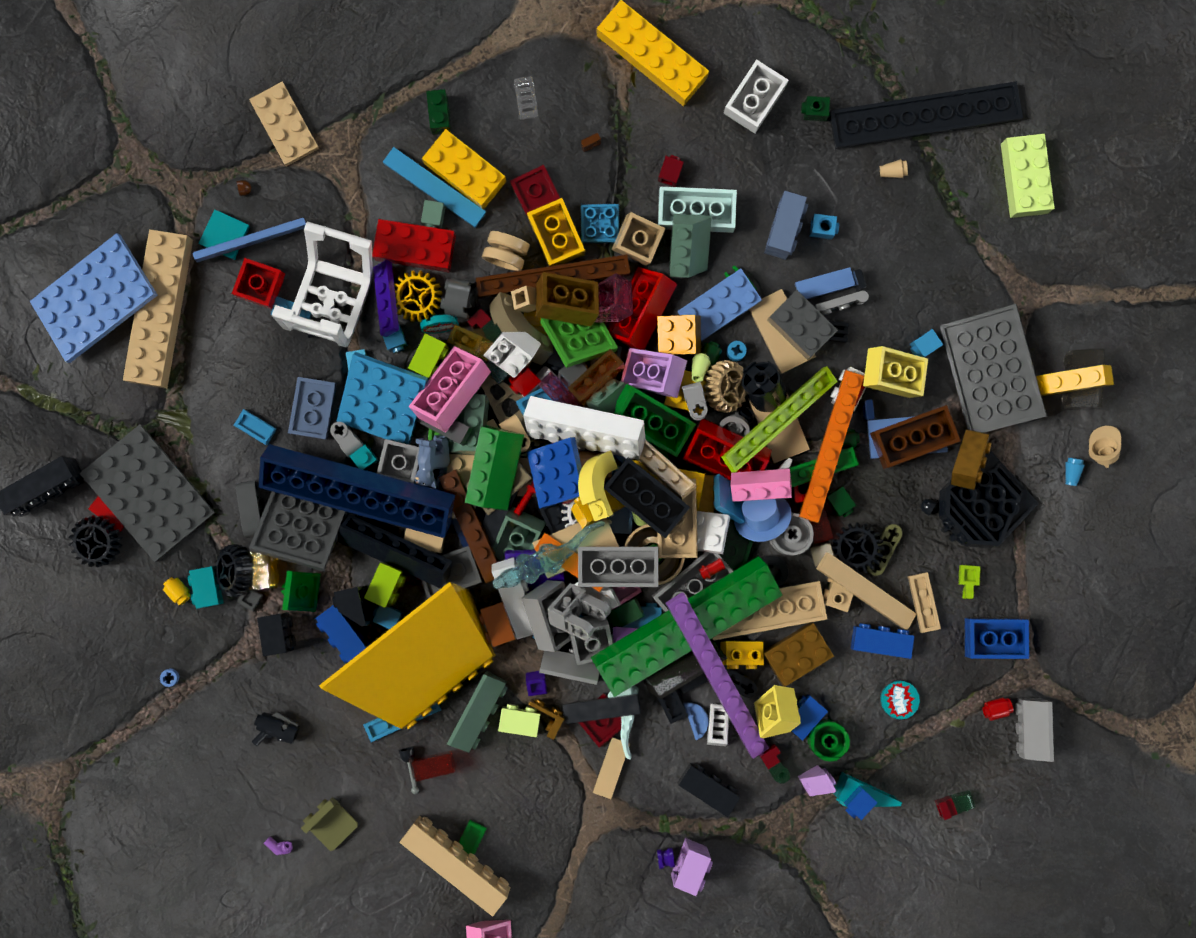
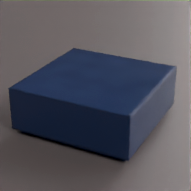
[862,400,875,421]

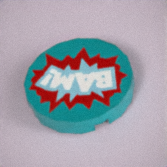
[420,315,459,334]
[880,680,920,719]

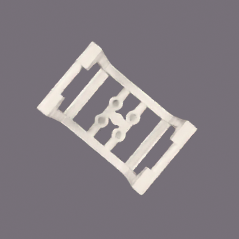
[272,221,373,347]

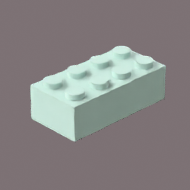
[658,187,737,233]

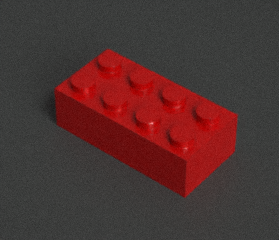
[372,219,456,273]
[683,419,772,480]

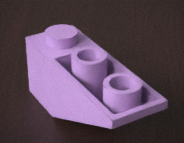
[798,765,836,796]

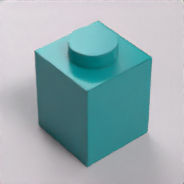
[350,445,379,471]

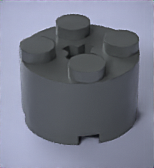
[441,278,477,320]

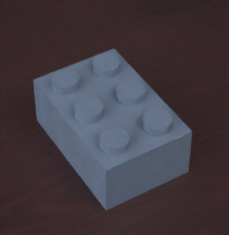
[764,191,808,260]

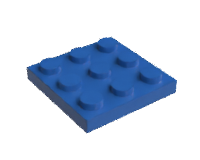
[527,437,582,509]

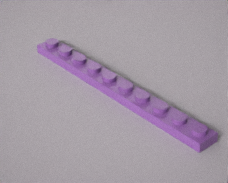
[666,592,769,759]

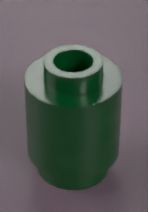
[701,341,722,370]
[842,429,860,449]

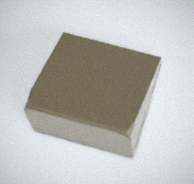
[810,543,833,566]

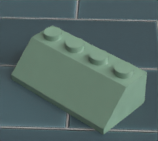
[447,671,508,752]

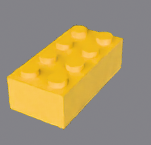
[422,129,507,210]

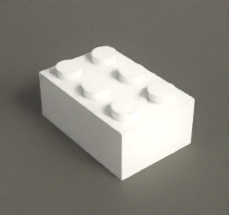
[724,59,788,133]

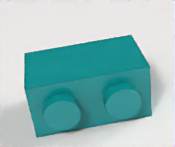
[188,566,224,609]

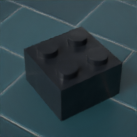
[257,612,296,657]

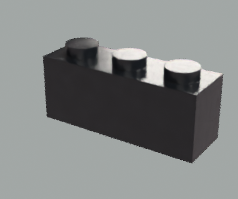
[678,763,740,817]

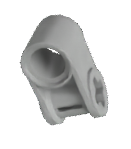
[682,381,708,421]
[330,422,364,458]

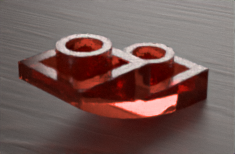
[808,506,833,544]

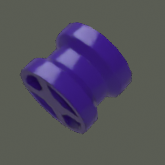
[657,848,675,869]

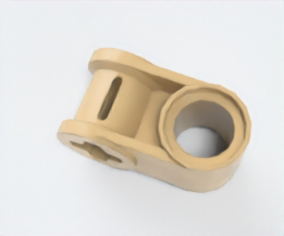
[499,415,530,452]

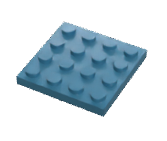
[336,352,428,445]

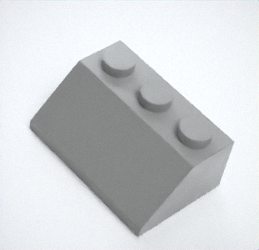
[539,648,599,685]
[1015,698,1054,762]

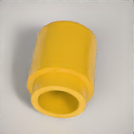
[163,577,191,606]

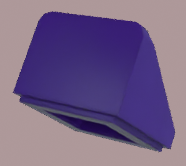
[525,671,548,696]

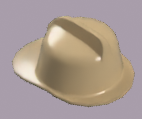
[1089,426,1121,468]

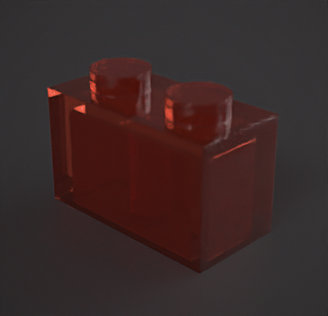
[412,750,456,781]

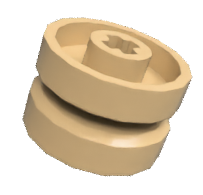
[482,231,530,271]

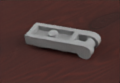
[814,291,869,316]

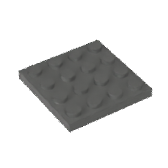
[249,491,347,572]

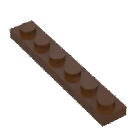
[438,469,499,583]

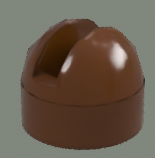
[236,180,251,196]

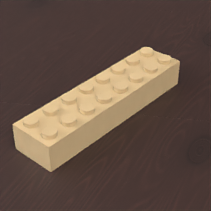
[123,229,193,389]

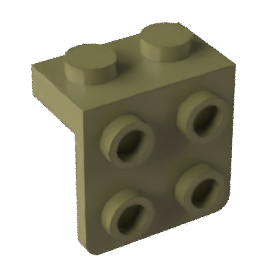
[301,797,358,851]

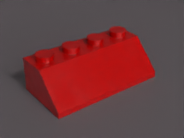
[607,267,677,350]

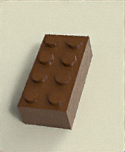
[870,405,960,469]

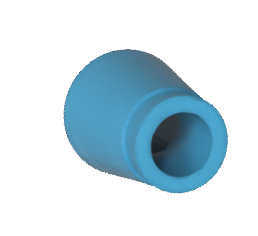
[1065,457,1085,486]

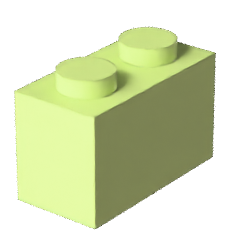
[498,704,541,737]

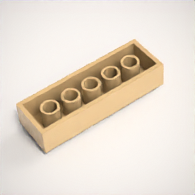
[399,815,511,917]

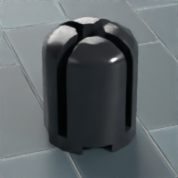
[742,361,787,412]

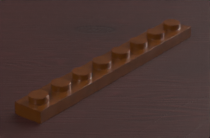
[476,254,630,298]

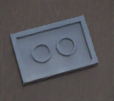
[288,377,337,440]

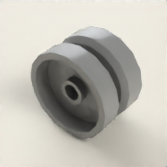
[769,513,814,556]

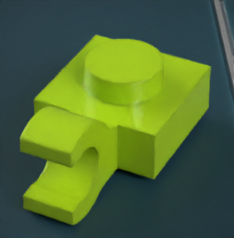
[958,565,980,599]

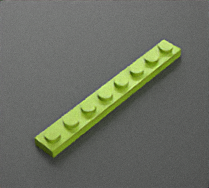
[721,366,838,473]

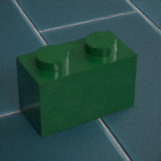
[426,89,451,135]

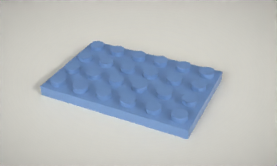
[30,233,158,363]

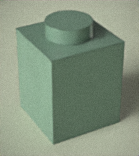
[421,200,445,229]

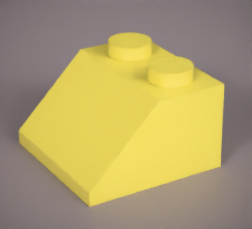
[754,685,801,738]

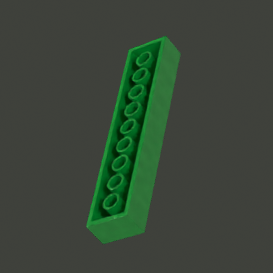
[591,556,783,697]

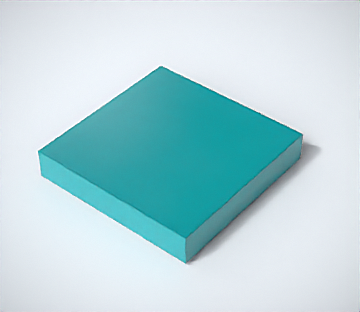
[198,209,250,260]

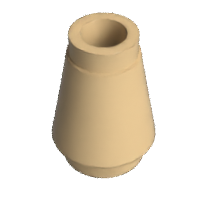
[879,159,908,178]

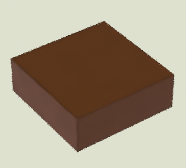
[581,133,601,152]

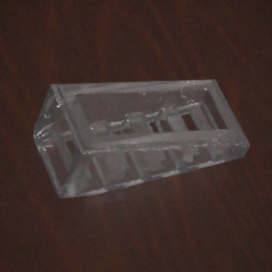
[514,76,538,120]

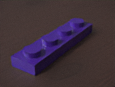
[373,260,399,337]

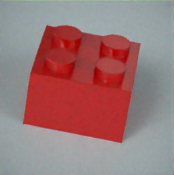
[232,258,286,310]

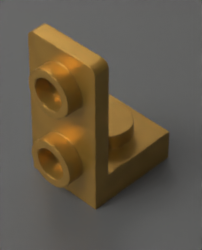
[528,698,564,740]

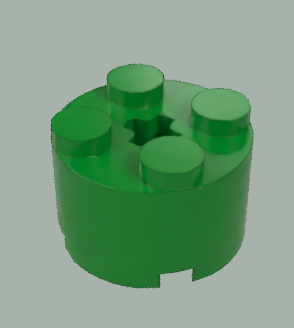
[807,719,850,761]

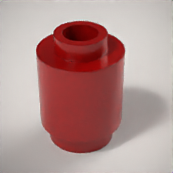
[982,697,1014,721]

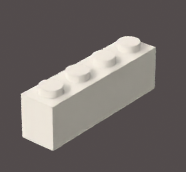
[492,557,533,639]

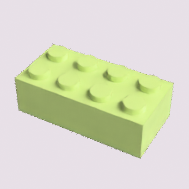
[1001,134,1055,218]

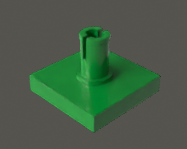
[281,571,321,612]

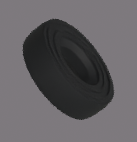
[761,555,789,588]

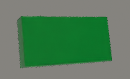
[459,820,487,854]

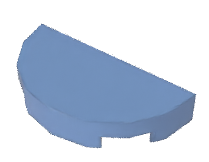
[683,702,709,740]

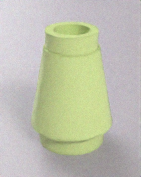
[692,353,711,382]

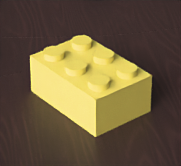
[863,346,928,398]

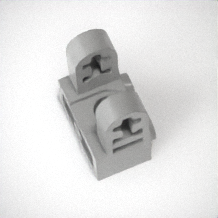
[548,583,611,640]

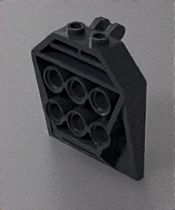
[939,450,1039,548]

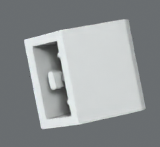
[483,332,541,378]

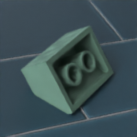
[669,214,712,278]
[448,394,489,455]

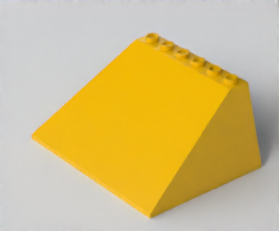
[319,582,495,729]

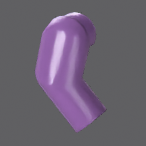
[263,836,293,855]

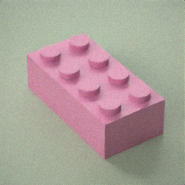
[409,346,491,433]

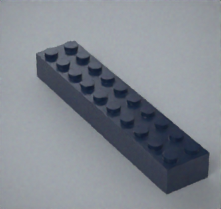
[259,444,455,538]

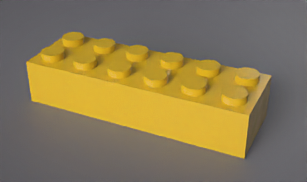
[597,0,709,107]

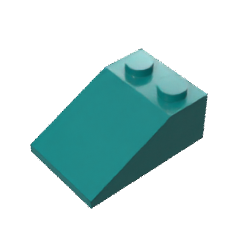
[833,772,902,807]

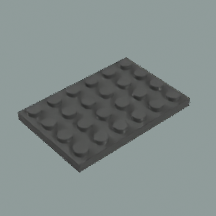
[940,304,1047,433]
[79,424,216,562]

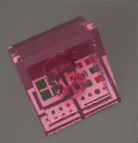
[594,273,633,322]

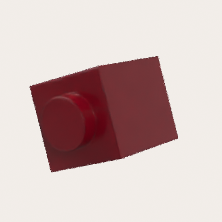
[658,155,684,187]

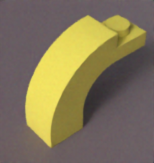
[578,450,618,521]

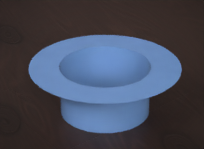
[734,498,791,542]

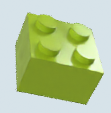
[408,334,450,380]
[364,562,407,608]

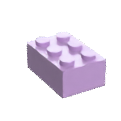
[621,348,687,398]
[671,838,713,896]

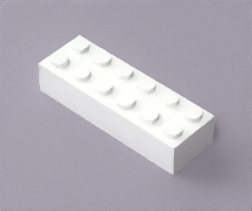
[523,396,645,460]

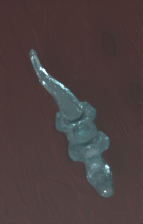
[492,521,605,589]

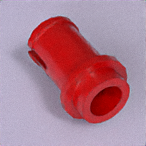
[699,558,725,580]

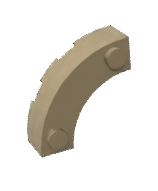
[489,292,553,365]

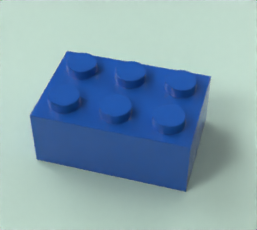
[315,605,371,664]
[965,618,1029,659]

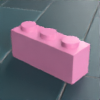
[731,468,792,502]

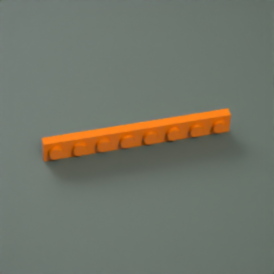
[799,370,864,523]

